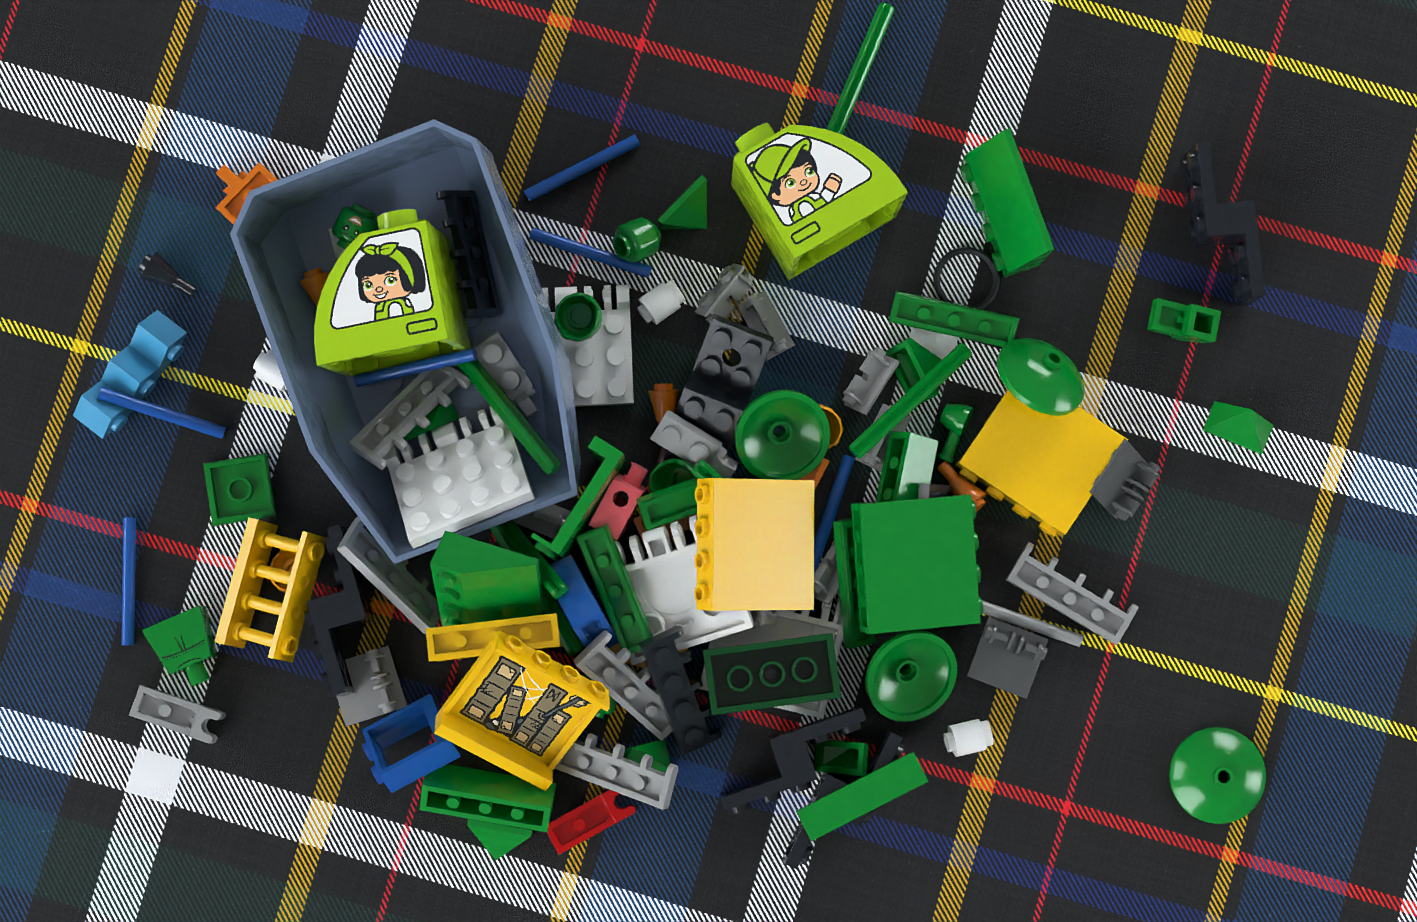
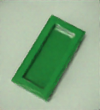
[636,477,698,531]

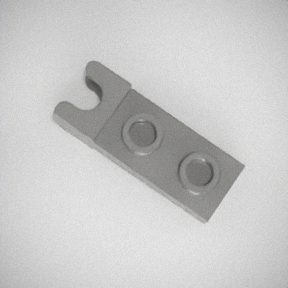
[129,685,226,744]

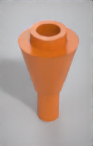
[299,267,329,307]
[648,383,679,424]
[937,461,987,512]

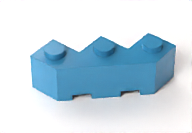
[73,310,187,439]

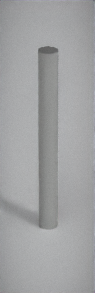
[982,600,1084,647]

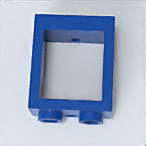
[551,555,619,648]
[362,694,461,793]

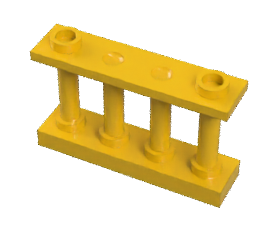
[214,518,326,663]
[425,613,563,662]

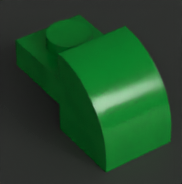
[1147,298,1221,343]

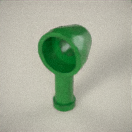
[938,403,973,463]

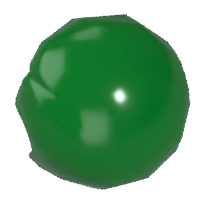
[554,293,602,342]
[648,458,696,493]

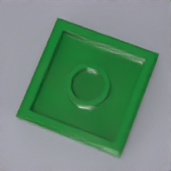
[203,453,277,527]

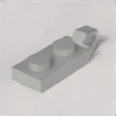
[475,332,540,418]
[650,410,738,478]

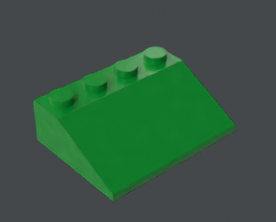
[960,128,1054,278]
[430,530,545,626]

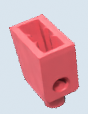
[589,462,648,540]

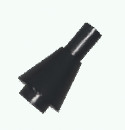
[138,252,197,298]

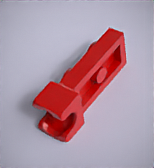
[547,789,637,855]

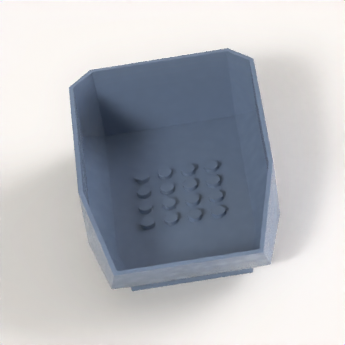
[230,119,581,564]

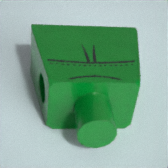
[142,606,217,687]

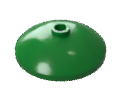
[997,338,1084,416]
[734,390,830,480]
[865,630,957,722]
[1169,727,1266,824]

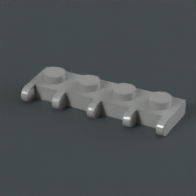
[349,366,471,470]
[337,517,440,634]
[1006,541,1139,645]
[573,630,672,741]
[554,733,678,810]

